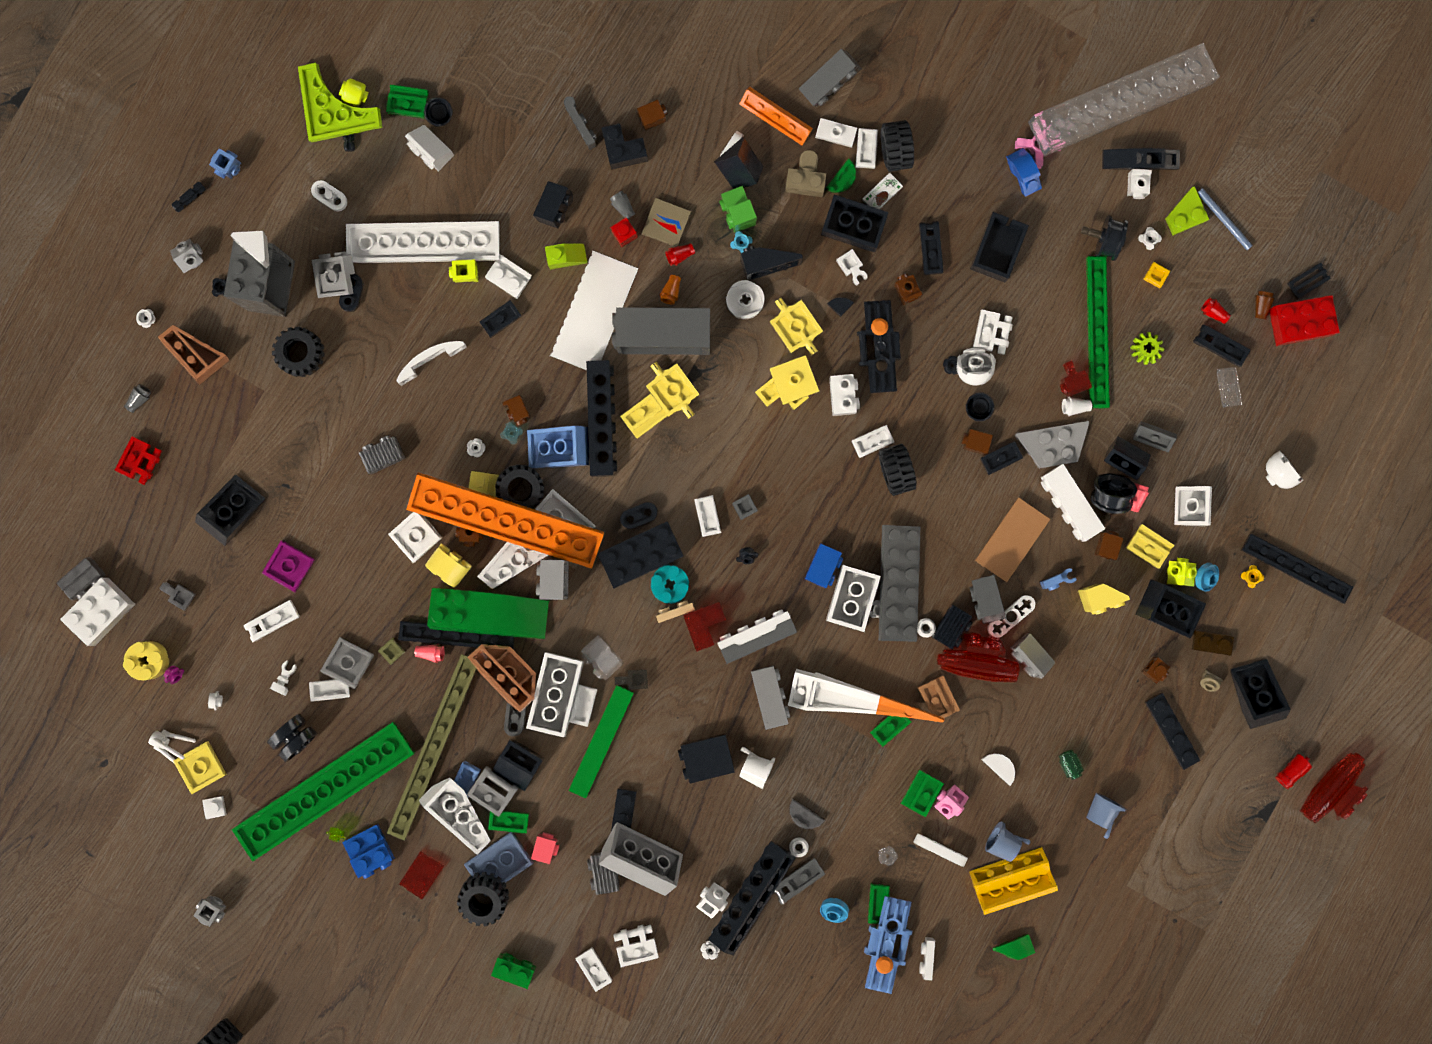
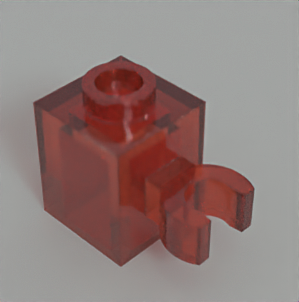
[1060,361,1092,398]

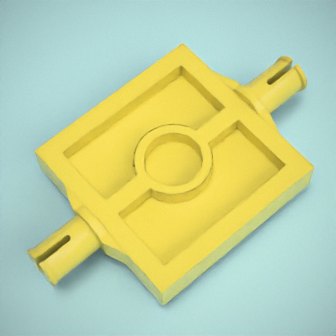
[770,298,823,356]
[646,362,699,419]

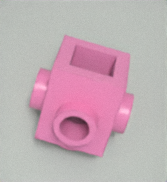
[934,784,969,820]

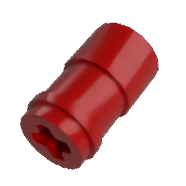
[1275,754,1312,789]

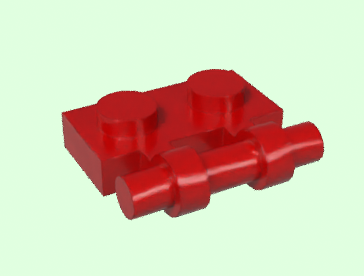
[115,436,162,485]

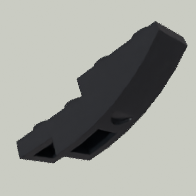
[1102,148,1180,170]

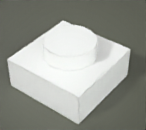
[202,796,227,819]

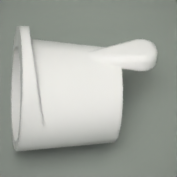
[740,747,776,789]

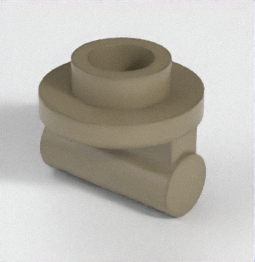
[1200,670,1223,692]

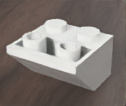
[405,125,454,172]

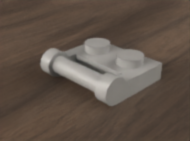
[467,766,519,817]

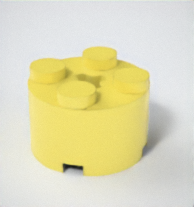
[425,543,472,588]
[123,641,169,680]

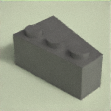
[799,49,862,107]

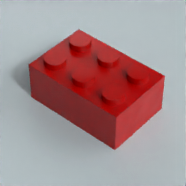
[1269,295,1340,346]

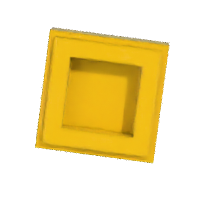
[1143,262,1170,288]

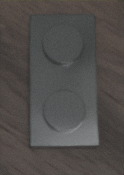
[1133,421,1177,453]

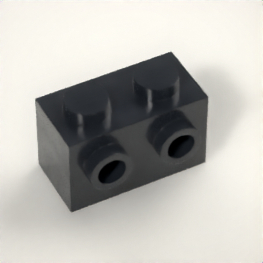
[533,181,573,229]
[1104,436,1151,480]

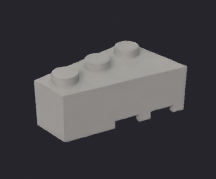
[751,666,790,730]

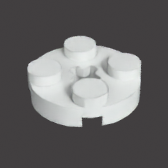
[726,280,764,319]

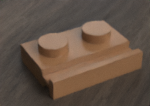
[917,675,960,722]

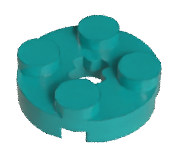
[651,565,689,604]

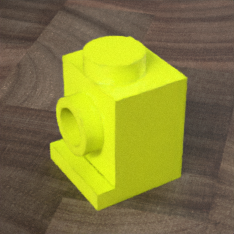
[449,259,478,283]

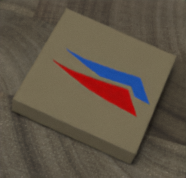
[642,198,691,247]

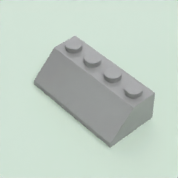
[599,822,683,896]

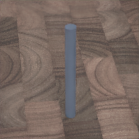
[1198,188,1253,250]

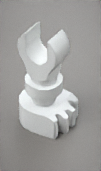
[270,661,297,696]

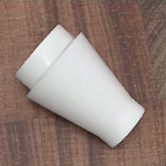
[1062,397,1092,416]

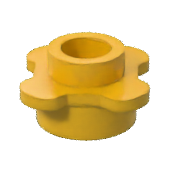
[1241,565,1264,588]

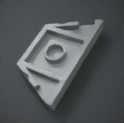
[1015,421,1089,469]

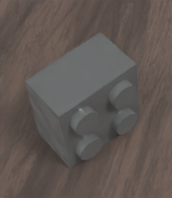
[969,575,1006,624]

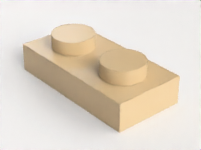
[656,601,695,623]

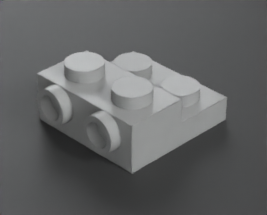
[312,252,355,298]

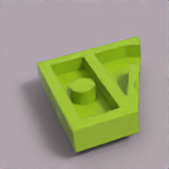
[1165,186,1209,236]

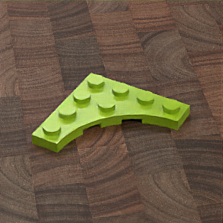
[298,63,383,142]

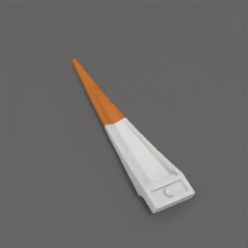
[788,669,945,722]

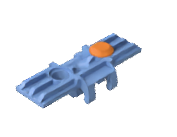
[864,896,913,994]

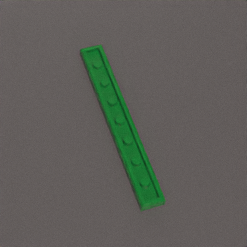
[1086,256,1110,409]

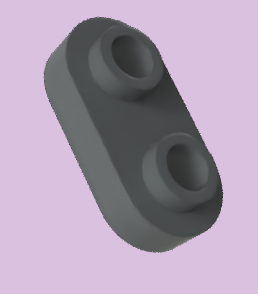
[504,703,526,736]

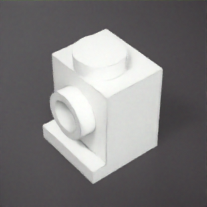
[1127,169,1152,199]

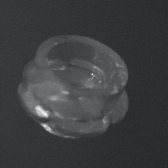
[879,846,897,866]

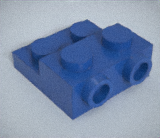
[342,824,395,879]

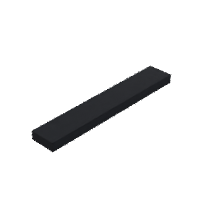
[1241,533,1353,604]
[398,621,515,650]

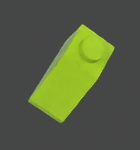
[545,243,587,270]

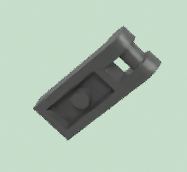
[564,96,597,150]
[774,858,825,905]

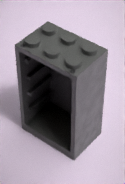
[224,240,295,317]
[612,307,710,355]

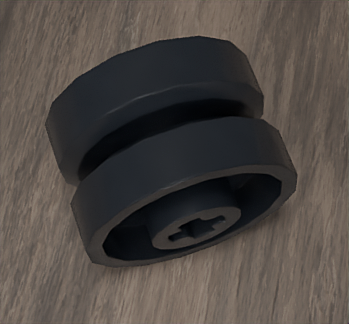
[267,714,318,763]

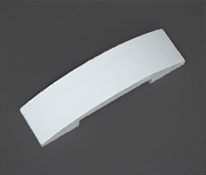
[396,341,467,386]

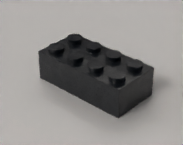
[597,521,684,589]

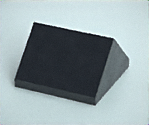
[714,137,764,189]

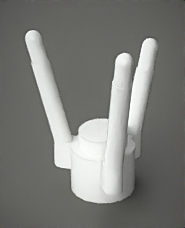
[149,730,196,763]

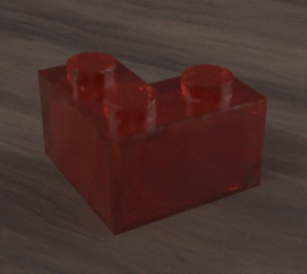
[683,602,726,652]

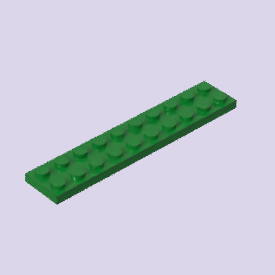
[231,722,415,862]

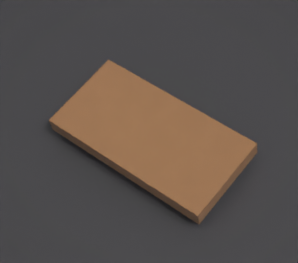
[974,498,1050,582]

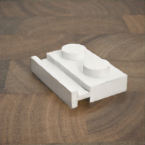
[485,254,532,299]

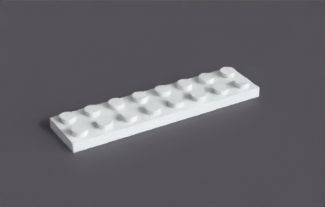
[346,221,500,263]

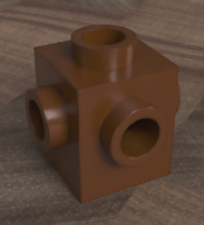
[456,526,483,547]

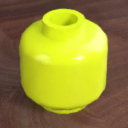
[339,79,369,107]

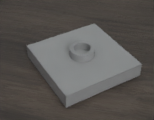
[320,637,374,689]

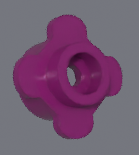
[164,665,184,684]

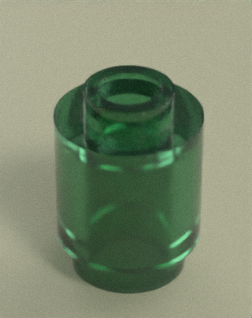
[1058,749,1084,780]

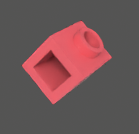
[531,832,559,864]

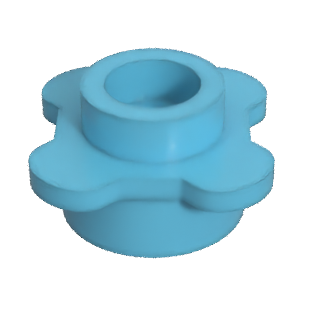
[730,231,753,253]

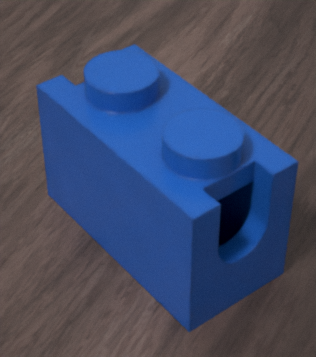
[805,544,843,588]

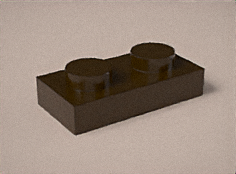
[1192,631,1234,656]

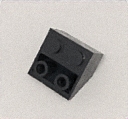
[492,739,545,792]

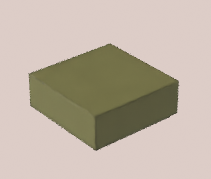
[378,638,406,665]

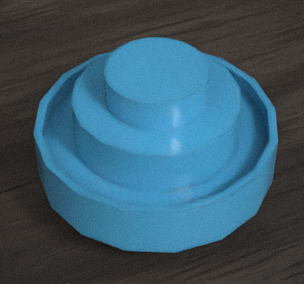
[1195,563,1219,591]
[820,898,849,923]

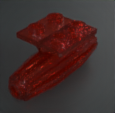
[937,632,1020,682]
[1300,752,1368,823]

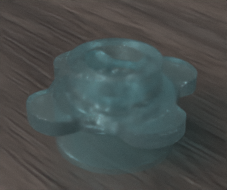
[500,422,523,445]

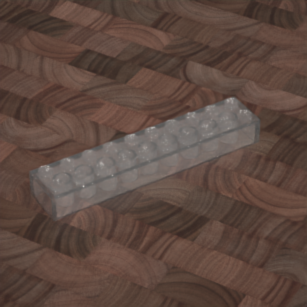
[1028,43,1219,156]

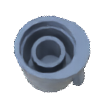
[1086,793,1127,839]
[985,821,1030,862]

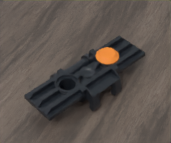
[857,300,901,393]

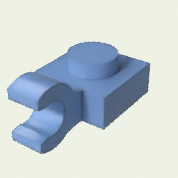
[1040,569,1076,591]

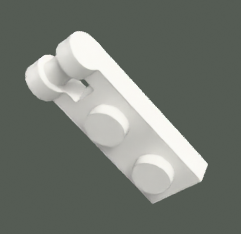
[244,600,300,643]

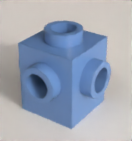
[209,149,241,179]

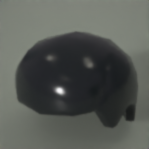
[423,97,453,127]
[966,392,995,421]

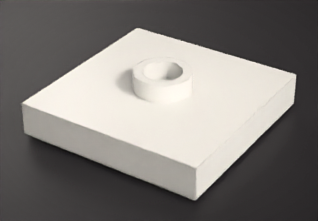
[388,512,443,563]

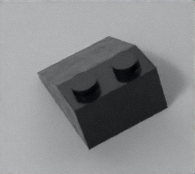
[740,246,803,281]
[195,474,265,546]
[1135,580,1206,639]
[1230,659,1291,729]

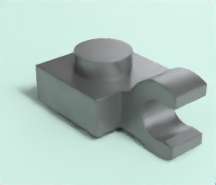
[159,582,196,611]

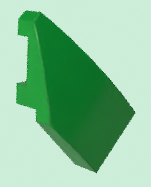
[992,934,1035,960]

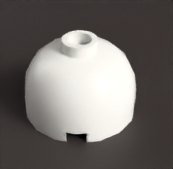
[957,348,996,386]
[1266,450,1304,489]

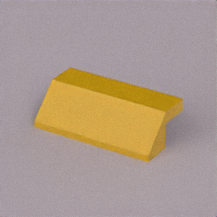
[969,847,1058,915]

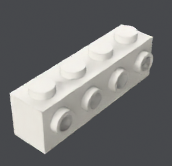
[1040,464,1105,542]

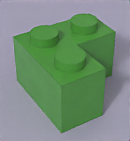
[719,186,757,233]

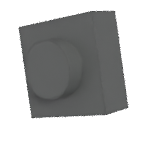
[732,494,758,520]

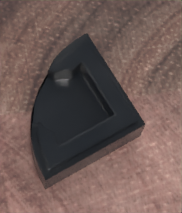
[827,298,854,318]

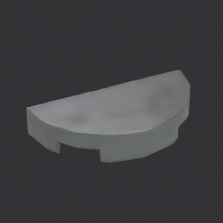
[790,799,825,829]

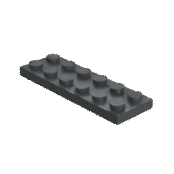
[878,525,921,642]

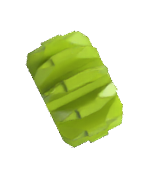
[1131,332,1164,365]

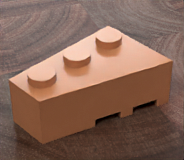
[158,325,229,385]

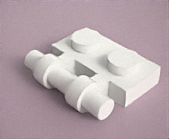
[973,310,1013,354]
[613,925,659,967]

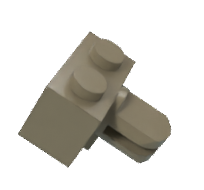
[785,150,826,197]

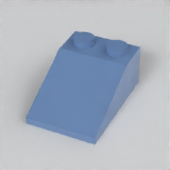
[527,426,589,468]

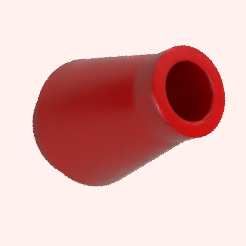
[665,243,695,266]
[1201,298,1231,324]

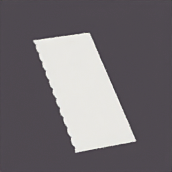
[550,251,638,370]

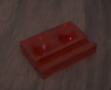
[399,851,444,899]

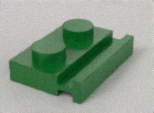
[386,85,429,119]
[900,770,944,817]

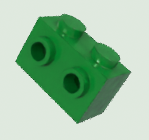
[491,953,536,989]

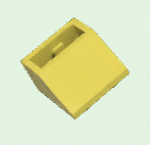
[1078,584,1130,615]

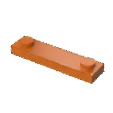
[739,87,813,146]

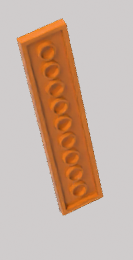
[406,472,604,569]

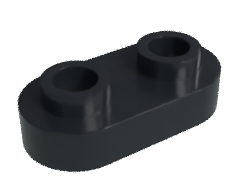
[339,274,364,312]
[620,502,658,529]

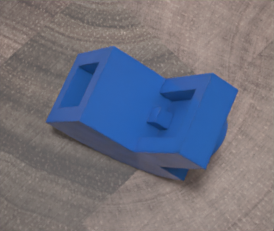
[1006,148,1042,197]

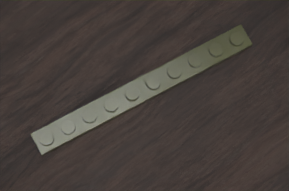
[387,654,477,841]

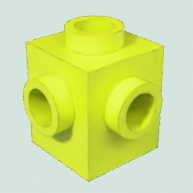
[1167,558,1197,587]

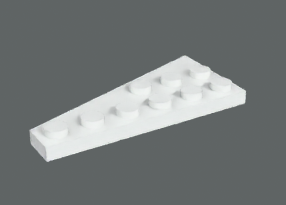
[477,489,597,589]

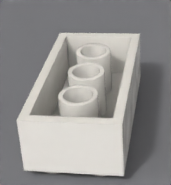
[526,652,584,737]

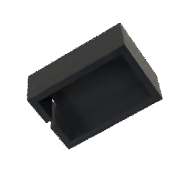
[970,212,1029,283]

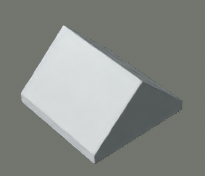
[231,231,269,268]
[1174,486,1212,526]

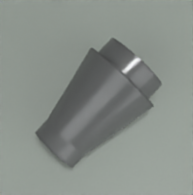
[610,191,635,219]
[124,384,151,413]

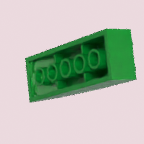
[427,588,549,639]

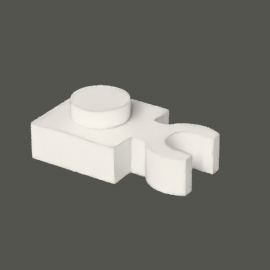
[836,249,868,285]

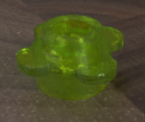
[326,827,345,843]

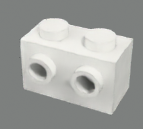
[829,374,860,416]

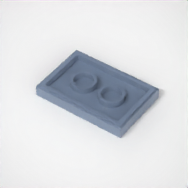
[464,832,534,897]

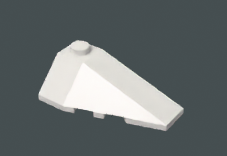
[419,778,491,855]

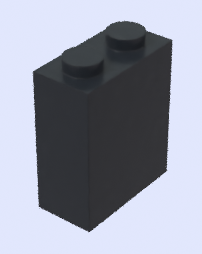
[678,734,735,784]

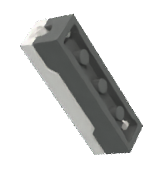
[717,609,797,664]

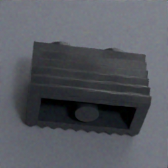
[931,605,973,650]

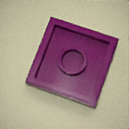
[262,540,315,592]

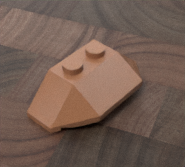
[468,644,536,712]

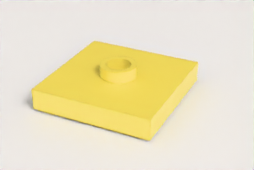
[770,355,819,405]
[173,741,227,794]

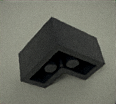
[602,123,648,170]

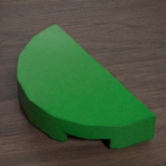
[826,159,856,193]

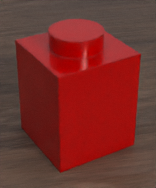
[610,217,638,247]

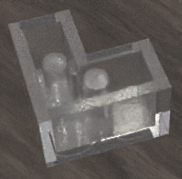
[581,635,624,680]

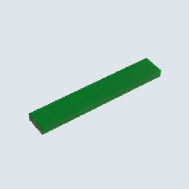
[568,685,634,799]

